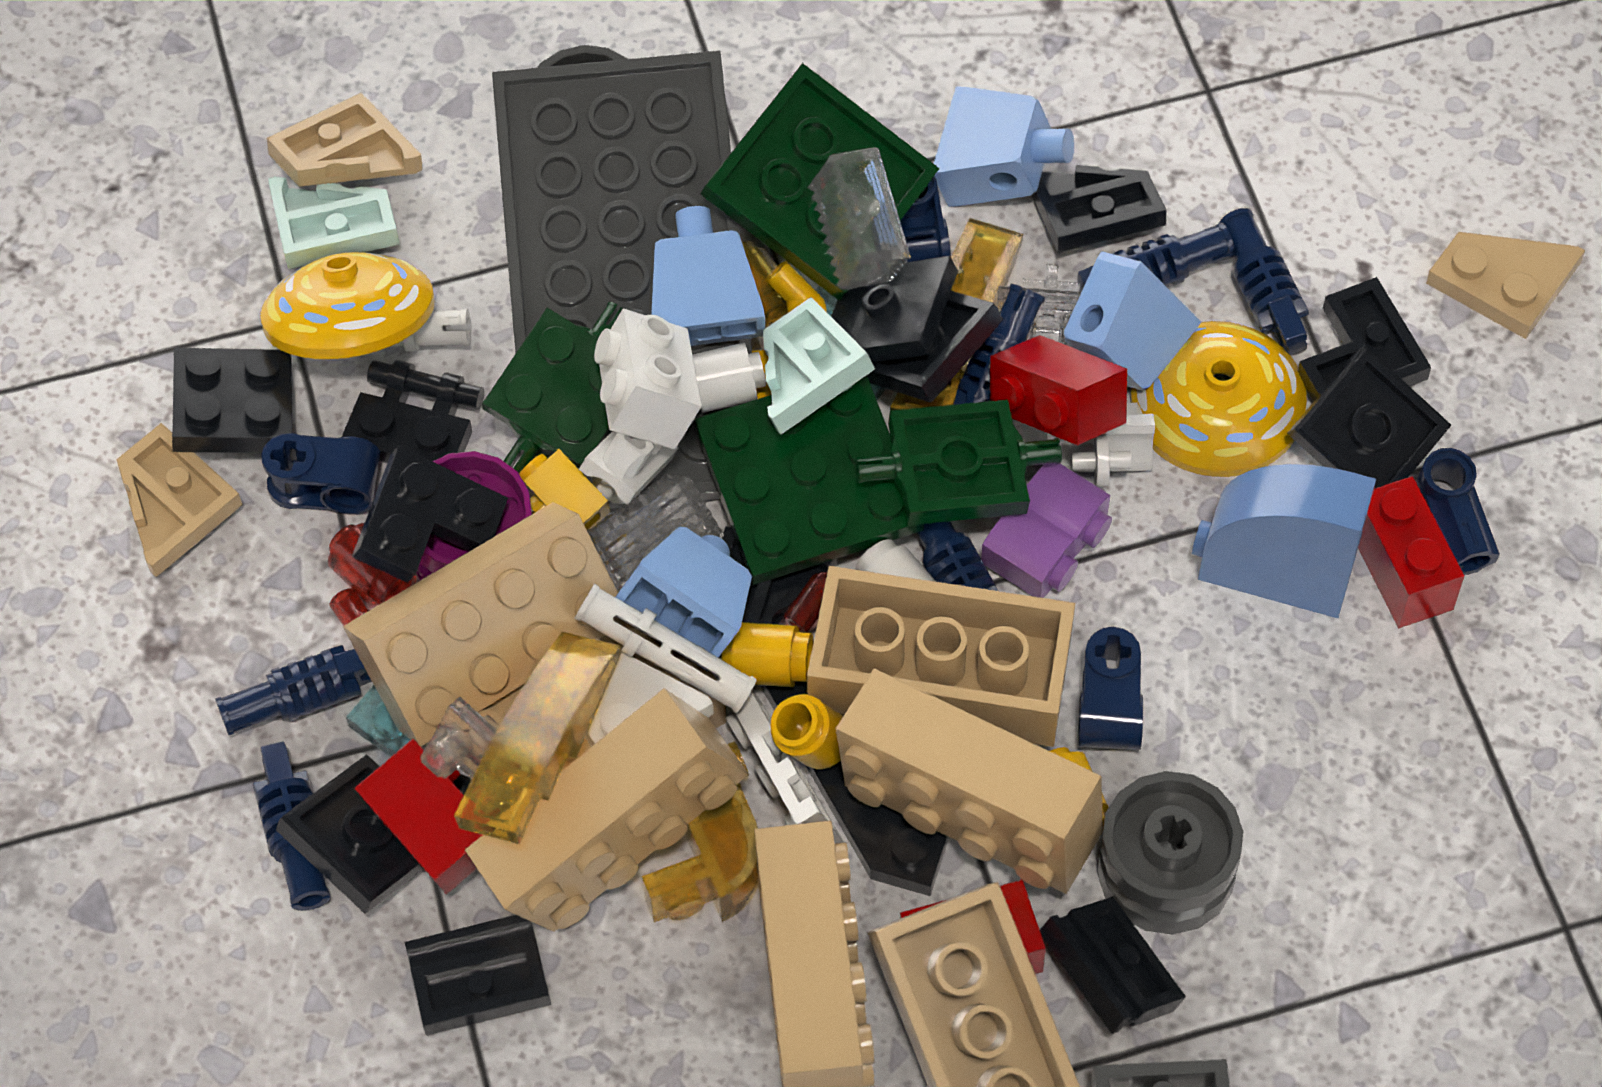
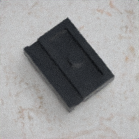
[1040,896,1186,1034]
[405,915,551,1036]

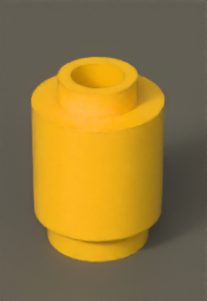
[721,622,814,687]
[771,694,843,769]

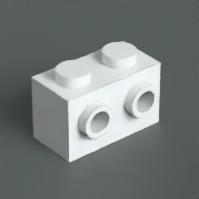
[594,308,702,449]

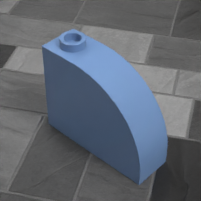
[1192,464,1376,618]

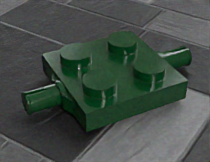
[482,302,623,473]
[855,400,1062,525]

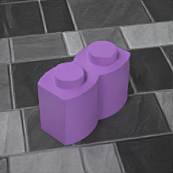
[981,463,1112,598]

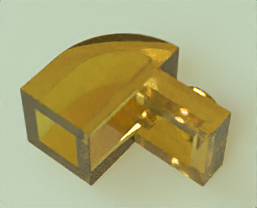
[642,789,759,923]

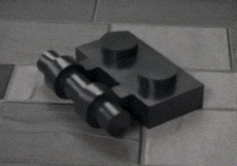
[341,360,484,463]

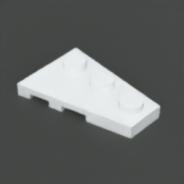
[726,690,844,844]

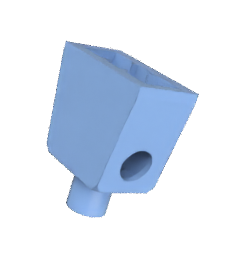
[934,87,1074,206]
[651,206,765,346]
[1064,251,1201,391]
[615,526,752,672]

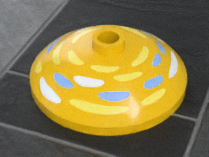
[260,252,435,359]
[1130,321,1307,477]

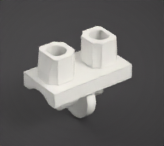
[1046,403,1155,487]
[579,431,679,505]

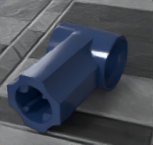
[1416,448,1500,575]

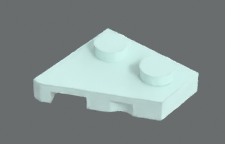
[268,177,400,269]
[763,297,875,435]

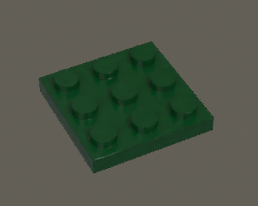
[700,63,940,301]
[694,375,924,585]

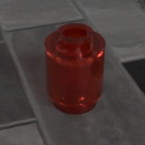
[328,522,416,605]

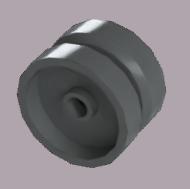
[1097,771,1243,935]

